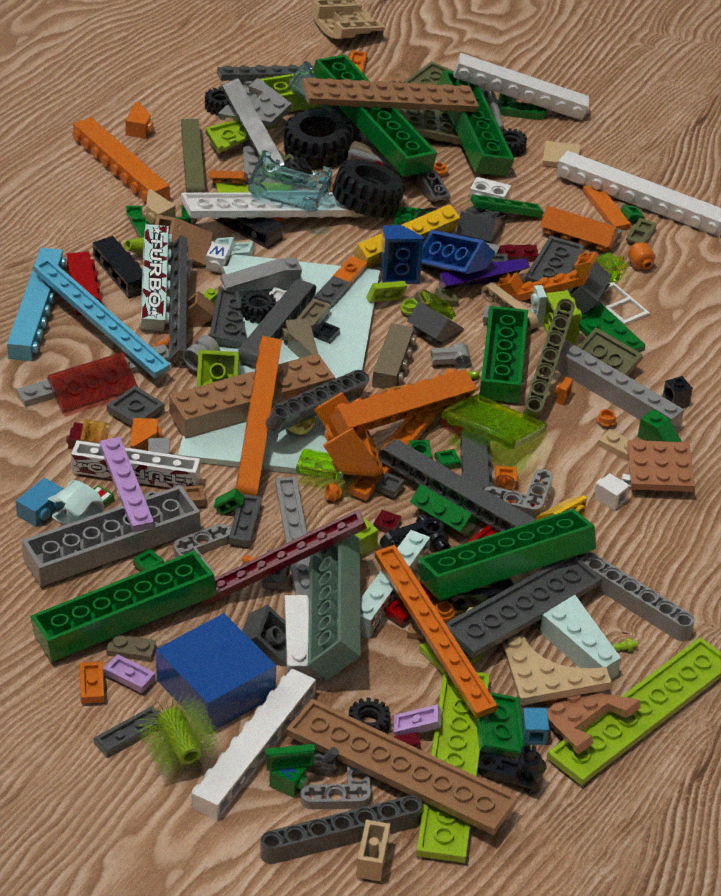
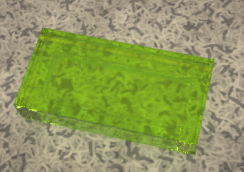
[420,290,456,320]

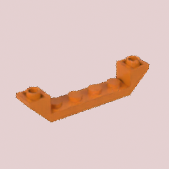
[496,251,598,301]

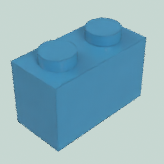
[16,477,65,527]

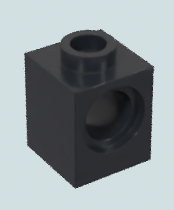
[662,376,693,408]

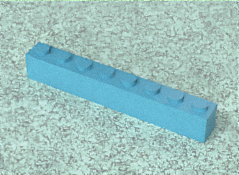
[7,247,66,361]

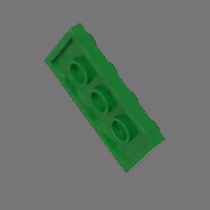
[579,303,646,352]

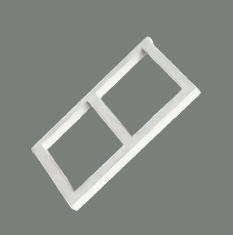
[600,282,650,325]

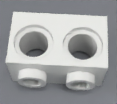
[469,177,511,204]

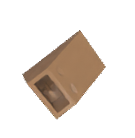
[155,215,213,266]

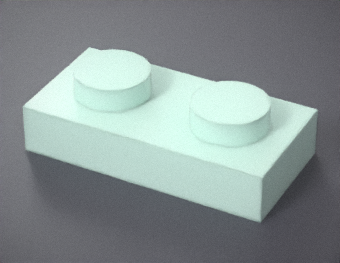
[529,285,547,328]

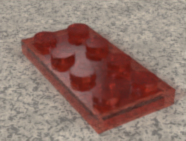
[47,352,138,413]

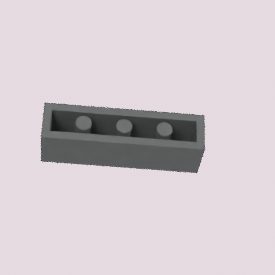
[460,430,493,489]

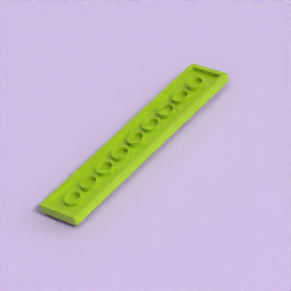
[547,637,721,786]
[416,669,490,863]

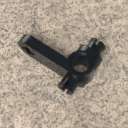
[380,514,451,552]
[448,578,514,610]
[477,744,547,794]

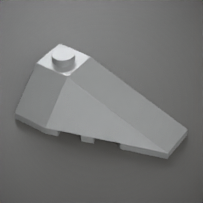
[220,257,302,291]

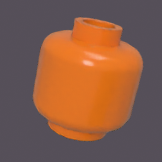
[628,242,656,270]

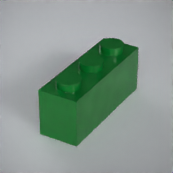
[410,484,479,538]

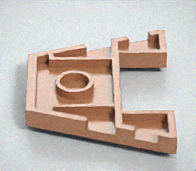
[547,692,641,754]

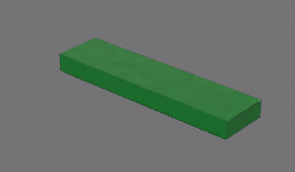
[470,194,544,218]

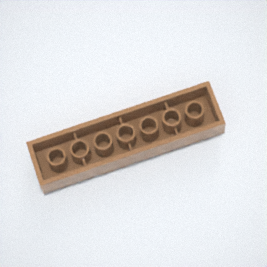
[169,353,335,438]

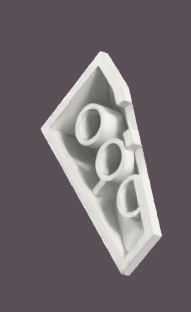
[285,595,332,678]

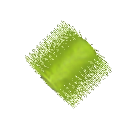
[137,693,223,779]

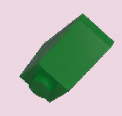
[637,409,682,442]

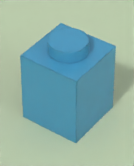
[522,708,549,745]

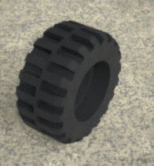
[284,109,351,170]
[332,159,405,219]

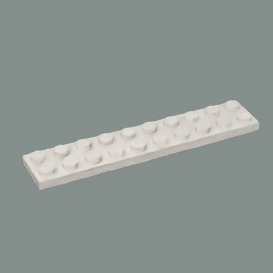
[181,192,364,219]

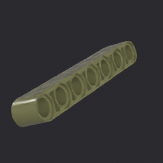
[181,119,205,193]
[523,299,575,422]

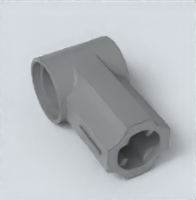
[430,342,471,369]

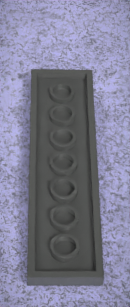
[445,556,603,659]

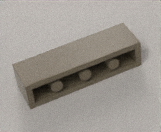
[372,323,416,390]

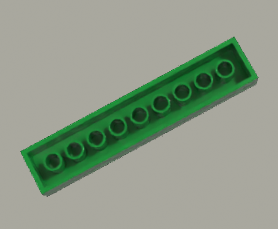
[312,54,437,177]

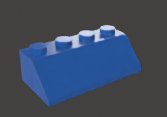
[422,230,496,274]

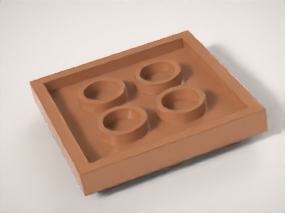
[627,440,695,492]

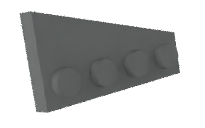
[209,287,246,348]

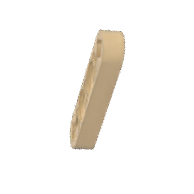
[481,283,539,331]

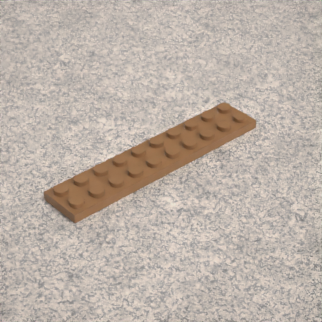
[301,77,479,112]
[286,699,518,835]

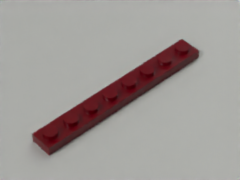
[204,509,367,605]

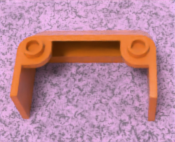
[314,392,384,477]

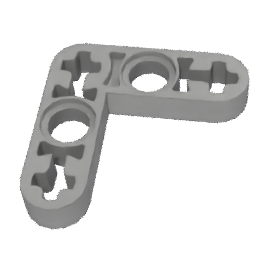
[485,469,553,517]
[173,524,231,572]
[300,764,371,810]

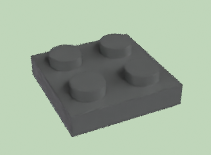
[107,386,165,427]

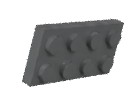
[525,236,585,283]

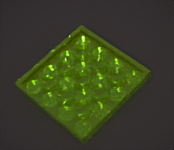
[441,394,548,449]

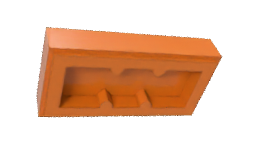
[333,256,368,287]

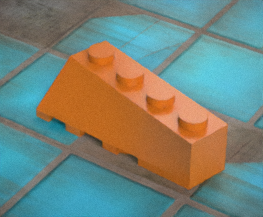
[540,205,619,252]

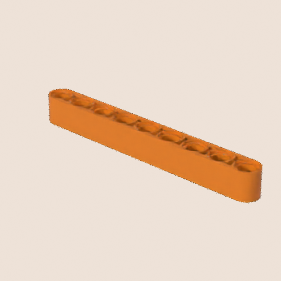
[236,336,282,496]

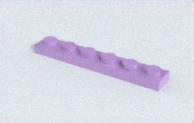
[100,437,154,532]

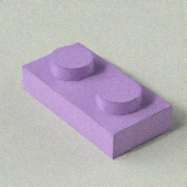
[104,654,155,693]
[394,704,441,736]

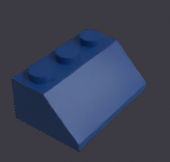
[380,225,423,284]

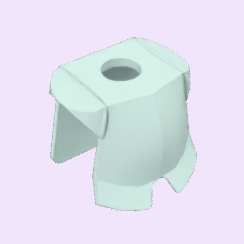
[48,480,104,525]

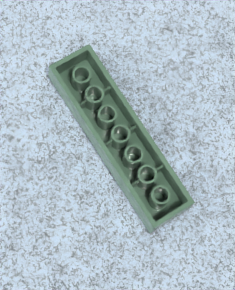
[308,535,361,680]

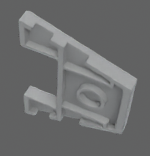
[218,78,291,127]

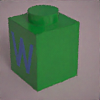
[269,767,308,798]

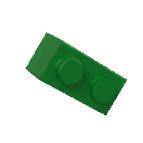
[213,488,244,515]

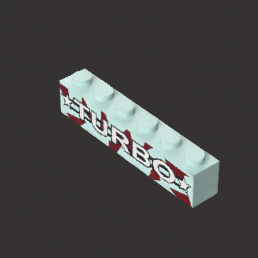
[140,224,172,331]
[360,530,430,639]

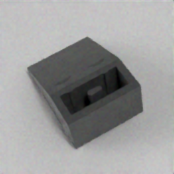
[456,206,508,242]

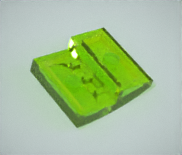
[296,448,341,480]

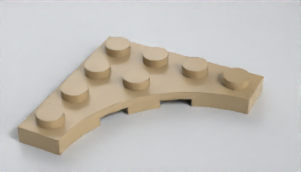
[502,635,612,705]

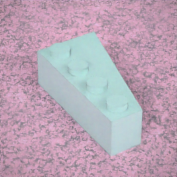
[540,595,621,680]

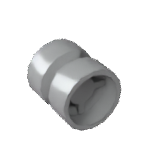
[183,335,220,372]

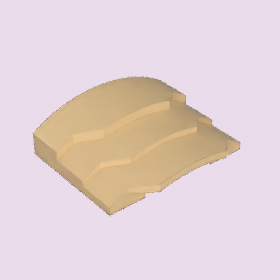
[311,0,386,39]

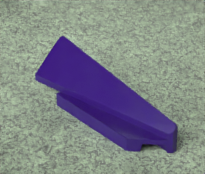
[439,259,530,289]

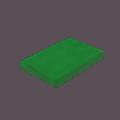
[476,692,525,758]

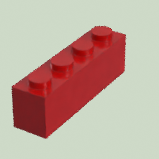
[66,251,102,316]

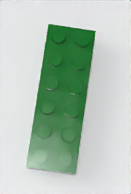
[479,306,528,403]

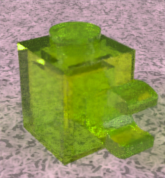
[596,252,629,283]

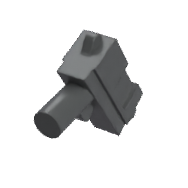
[307,747,339,778]

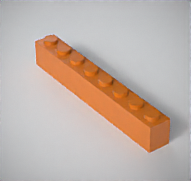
[72,117,170,203]
[329,369,477,435]

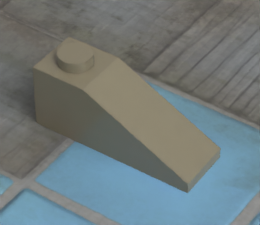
[282,318,318,358]

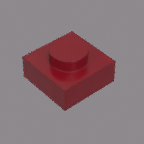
[373,510,402,533]

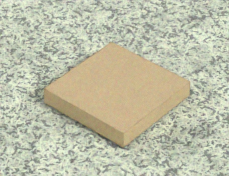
[542,141,580,167]

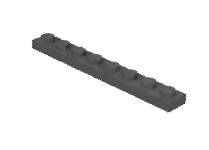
[169,235,188,363]

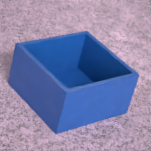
[156,613,276,734]

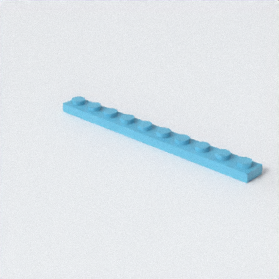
[33,257,170,378]

